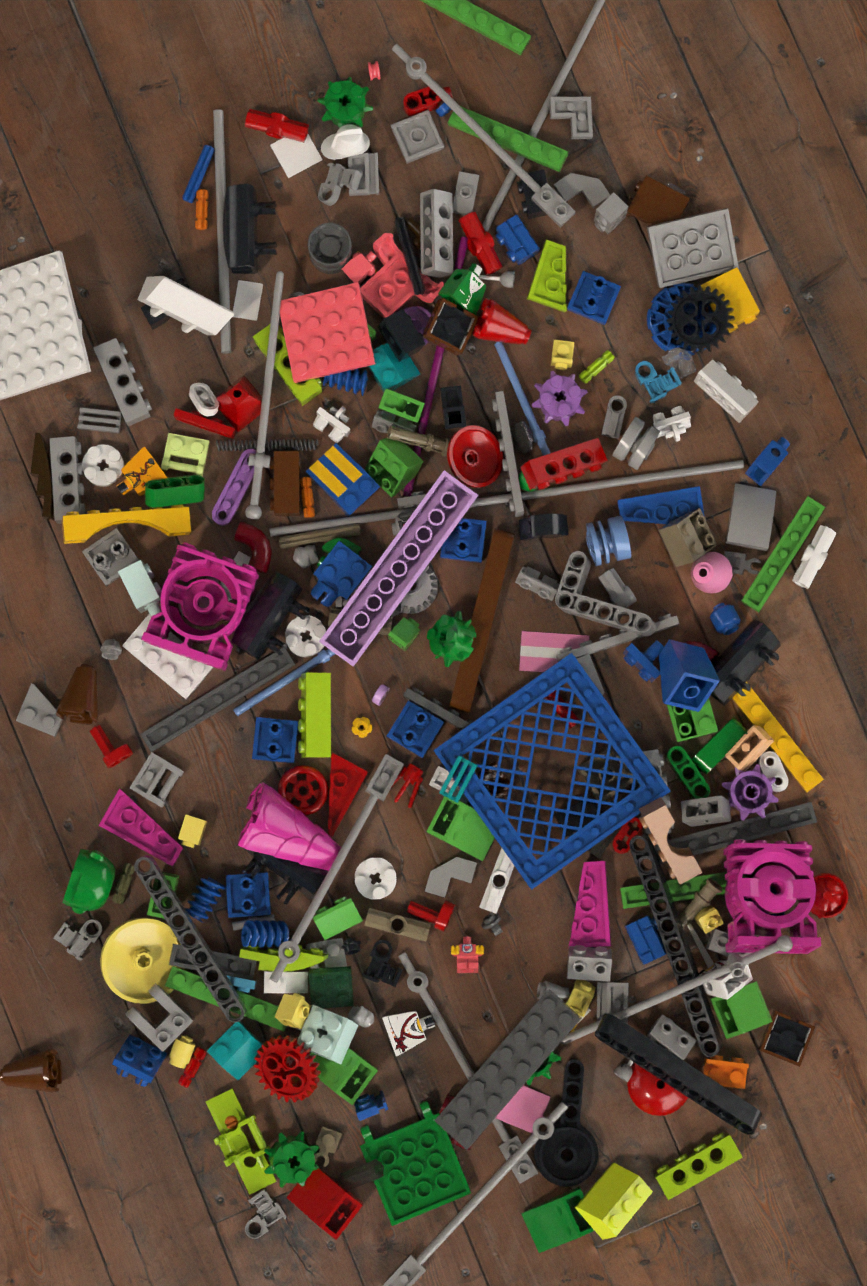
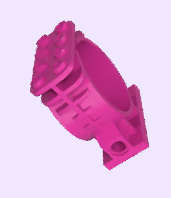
[141,542,259,671]
[723,840,821,954]

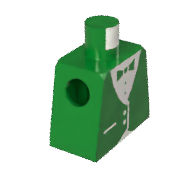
[438,263,486,315]

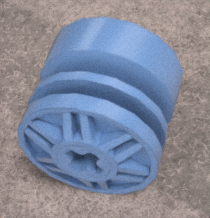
[586,516,631,566]

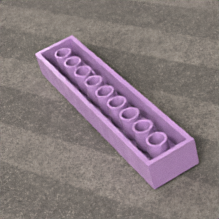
[319,470,478,667]

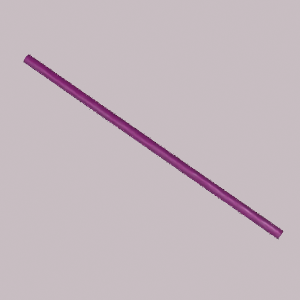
[403,237,468,497]

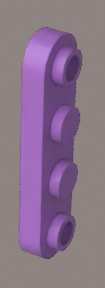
[212,449,256,526]

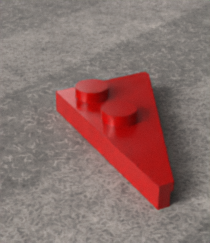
[328,753,368,837]

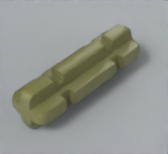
[112,863,135,904]

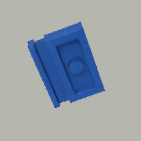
[354,1090,389,1121]

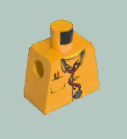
[116,446,167,496]

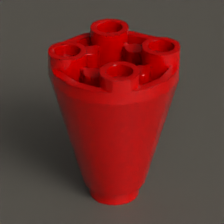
[472,298,532,345]

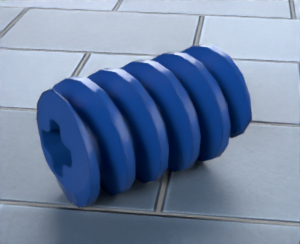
[323,368,368,396]
[185,876,226,923]
[241,920,289,947]

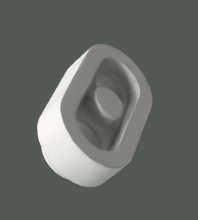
[189,383,219,416]
[758,751,788,792]

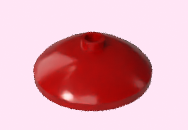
[447,425,503,488]
[627,1063,688,1116]

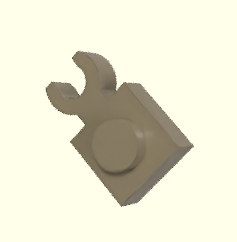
[314,1126,342,1167]

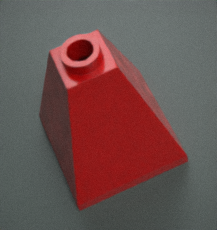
[216,375,270,433]

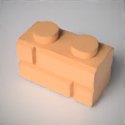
[725,725,774,771]

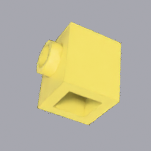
[275,993,311,1029]

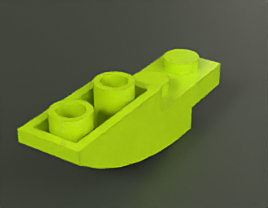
[239,944,329,972]

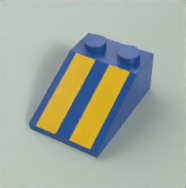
[306,443,380,517]

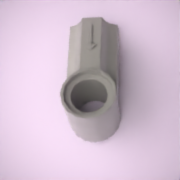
[601,396,627,439]
[598,568,637,608]

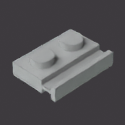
[348,152,379,196]
[597,982,629,1024]

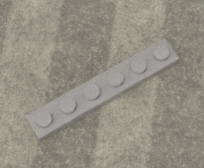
[492,391,524,517]
[556,614,679,662]

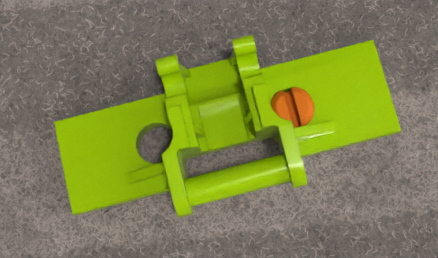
[205,1088,277,1195]

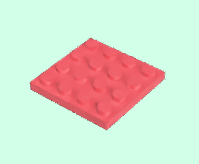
[280,282,376,383]

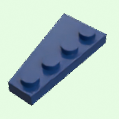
[617,486,705,524]

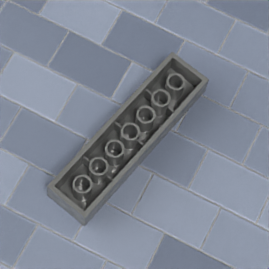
[435,989,582,1150]

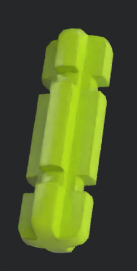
[579,350,615,384]

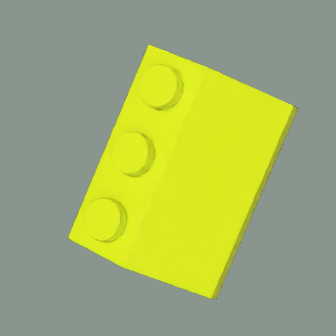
[575,1163,653,1240]

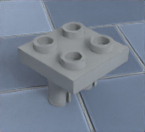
[82,528,139,587]

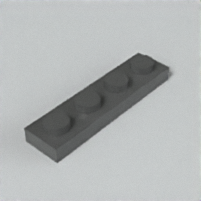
[403,687,474,730]
[169,944,257,980]

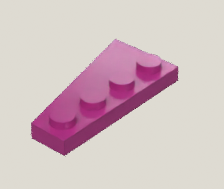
[99,788,183,866]
[568,861,611,948]

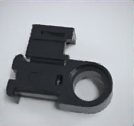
[362,940,403,987]

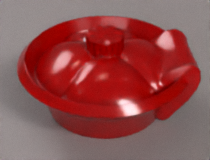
[810,873,848,919]

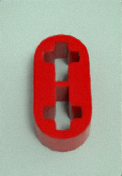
[612,817,643,854]

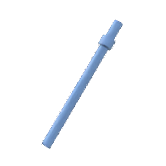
[494,342,551,456]
[233,649,335,716]

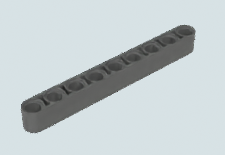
[134,855,246,1022]

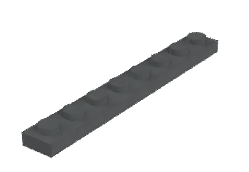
[140,648,295,752]
[654,802,817,864]

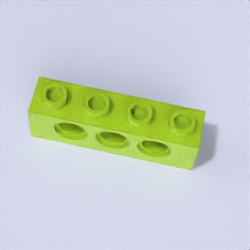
[253,324,323,407]
[654,1132,743,1200]

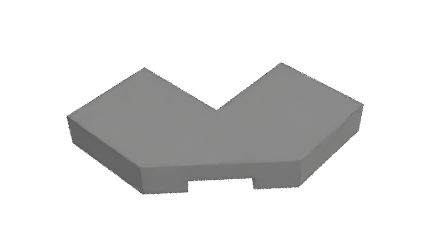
[553,173,610,208]
[425,857,477,898]

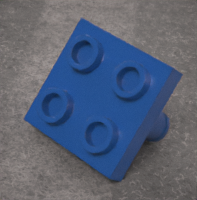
[567,271,621,325]
[440,518,487,563]
[623,640,664,683]
[386,700,444,758]
[252,717,298,763]
[226,872,271,918]
[112,1034,167,1087]

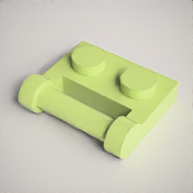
[161,433,210,477]

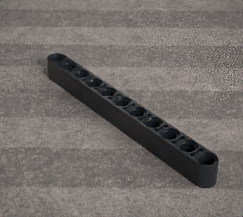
[629,833,723,1057]

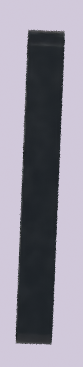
[595,1014,762,1135]

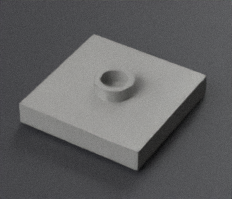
[391,110,444,164]

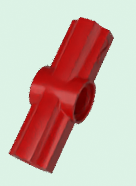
[245,109,309,143]
[458,212,503,275]

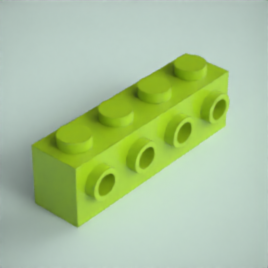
[298,672,331,758]

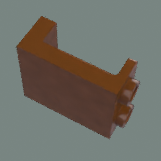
[626,176,690,226]

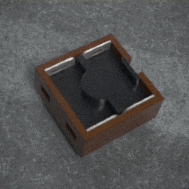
[422,298,478,356]
[758,1010,815,1067]

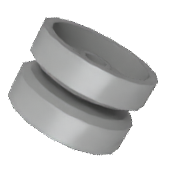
[612,416,661,470]

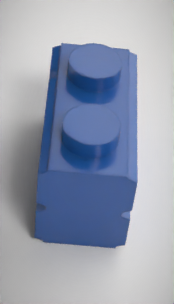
[495,215,540,266]
[624,915,667,965]

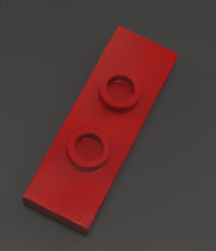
[173,408,236,439]

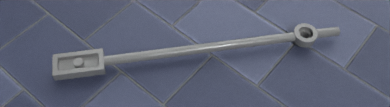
[392,44,576,228]
[270,754,404,983]
[398,952,538,1184]
[382,1102,568,1286]

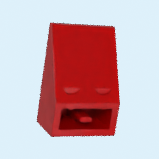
[287,1168,363,1240]

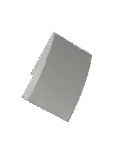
[725,483,776,551]

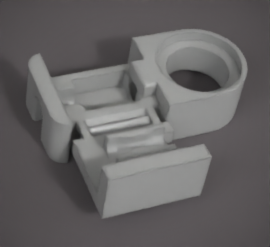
[318,163,362,206]
[54,919,102,961]
[245,1189,287,1239]

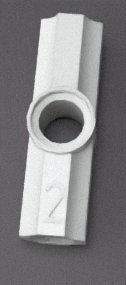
[792,525,836,589]
[479,848,514,914]

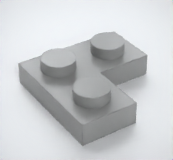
[549,97,593,139]

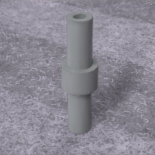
[232,914,275,931]

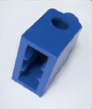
[745,437,790,486]

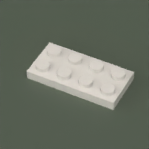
[122,614,213,700]

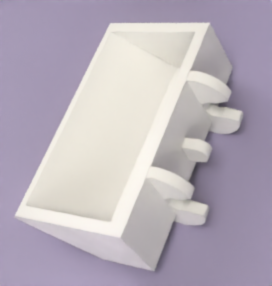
[137,276,234,335]

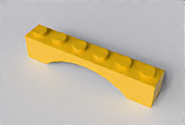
[61,504,191,544]

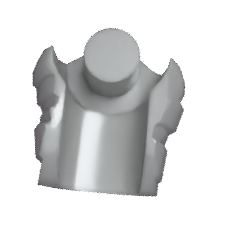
[293,545,319,569]
[348,1006,374,1028]

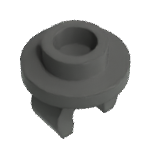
[481,913,503,936]

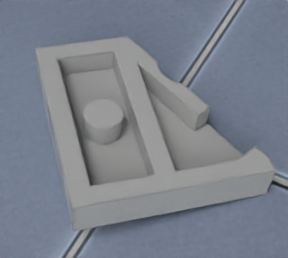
[16,683,63,737]

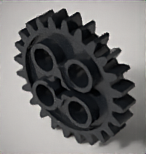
[667,285,735,354]

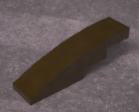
[30,432,54,520]

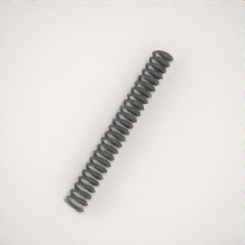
[215,439,319,452]

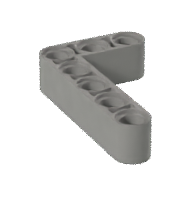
[555,551,656,637]

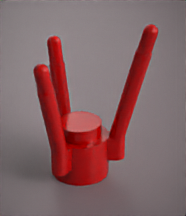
[377,764,424,808]

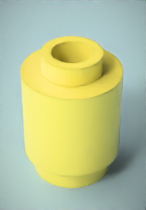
[169,1035,196,1068]

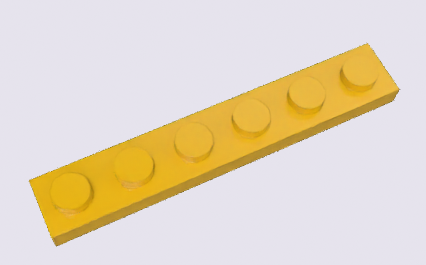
[732,682,824,793]

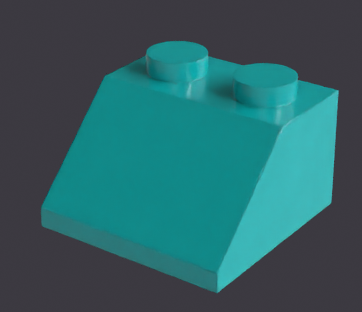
[367,343,421,393]
[207,1021,263,1080]

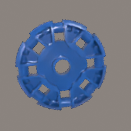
[646,283,716,356]

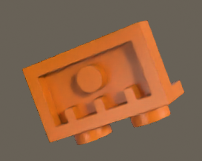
[703,1055,749,1089]

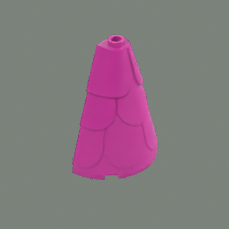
[238,782,341,871]

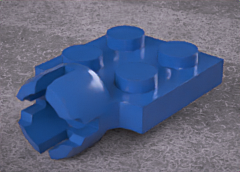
[311,541,372,607]

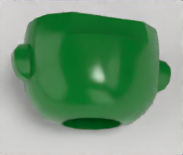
[62,849,115,914]

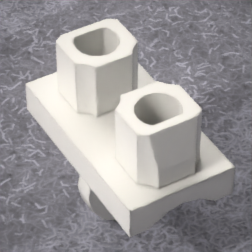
[313,406,351,443]
[653,406,691,442]

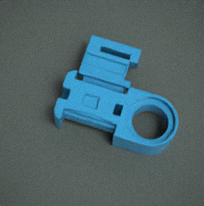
[635,361,681,403]

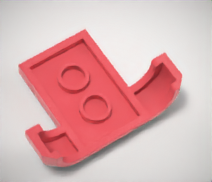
[360,233,444,318]

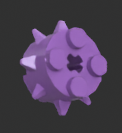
[532,371,588,426]
[722,764,779,821]

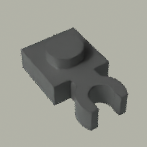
[724,551,761,575]

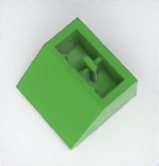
[364,438,424,497]
[666,698,718,742]
[313,896,363,940]
[710,981,773,1039]

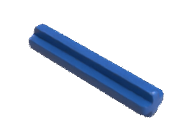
[182,145,215,203]

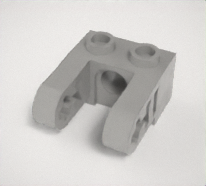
[125,983,193,1052]

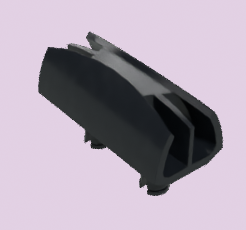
[223,184,277,274]
[231,571,310,660]
[711,619,781,706]
[242,848,328,905]

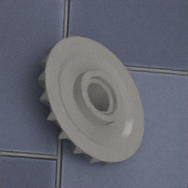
[396,566,438,614]

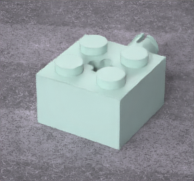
[118,560,165,621]
[295,1005,358,1064]

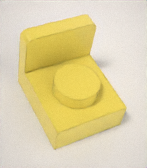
[551,340,574,370]
[694,905,724,934]
[566,979,596,1017]

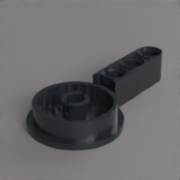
[534,1058,598,1187]

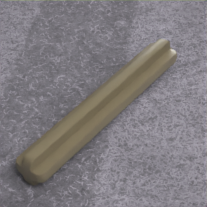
[278,524,361,549]

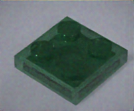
[309,966,354,1008]

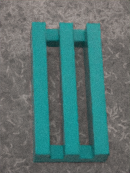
[439,756,478,803]

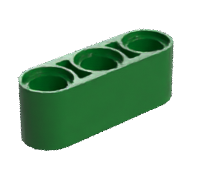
[145,475,205,508]
[691,717,747,774]
[666,746,710,799]

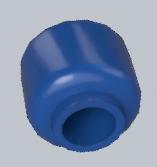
[710,603,741,635]

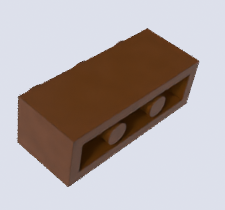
[270,451,300,516]

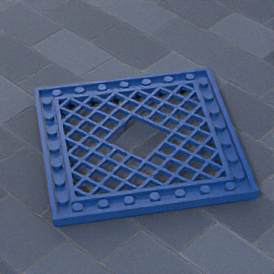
[433,653,671,890]

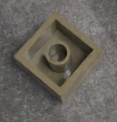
[577,746,633,801]

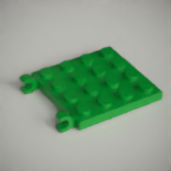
[360,1101,471,1226]

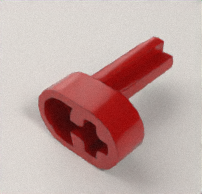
[89,725,133,769]
[407,900,455,932]

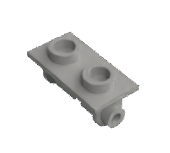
[372,410,417,433]
[515,566,560,601]

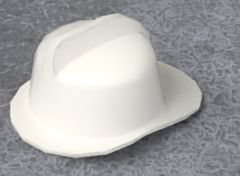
[321,124,370,160]

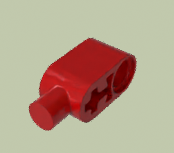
[403,86,453,116]

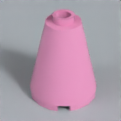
[691,552,733,594]

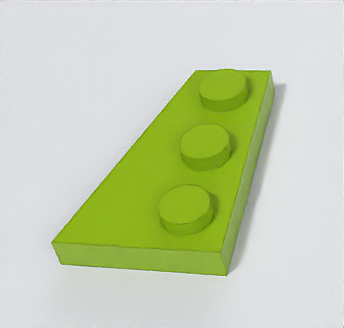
[527,239,567,312]

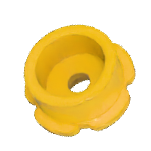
[352,717,372,738]

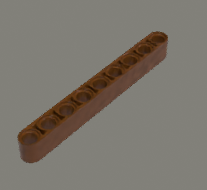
[449,528,515,713]

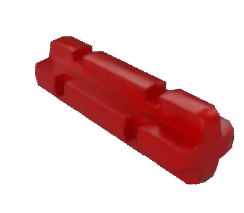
[178,1047,207,1088]

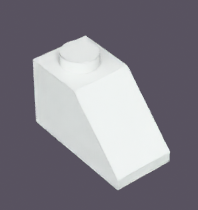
[264,971,308,993]

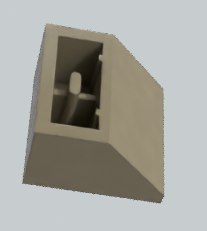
[659,508,717,567]

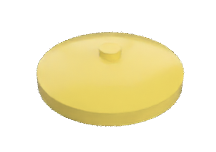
[100,918,185,1004]

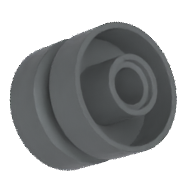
[308,223,352,274]

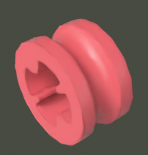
[368,61,381,81]

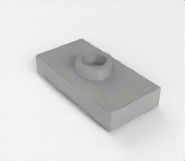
[453,171,479,215]
[397,492,426,509]

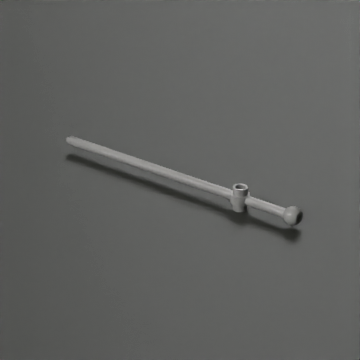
[245,271,284,519]
[561,935,793,1045]

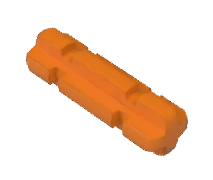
[195,189,209,230]
[300,477,315,518]

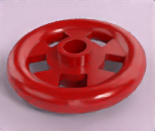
[278,765,328,816]

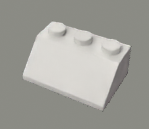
[694,360,759,423]

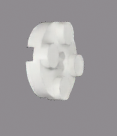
[82,444,125,487]
[285,615,326,658]
[355,858,396,899]

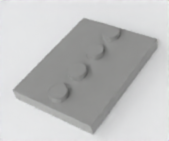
[646,208,739,288]

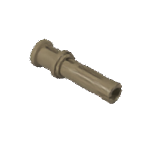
[387,426,450,457]
[669,878,723,930]

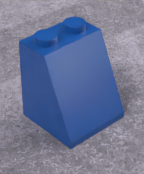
[659,639,720,712]

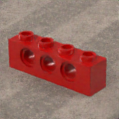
[521,438,608,490]

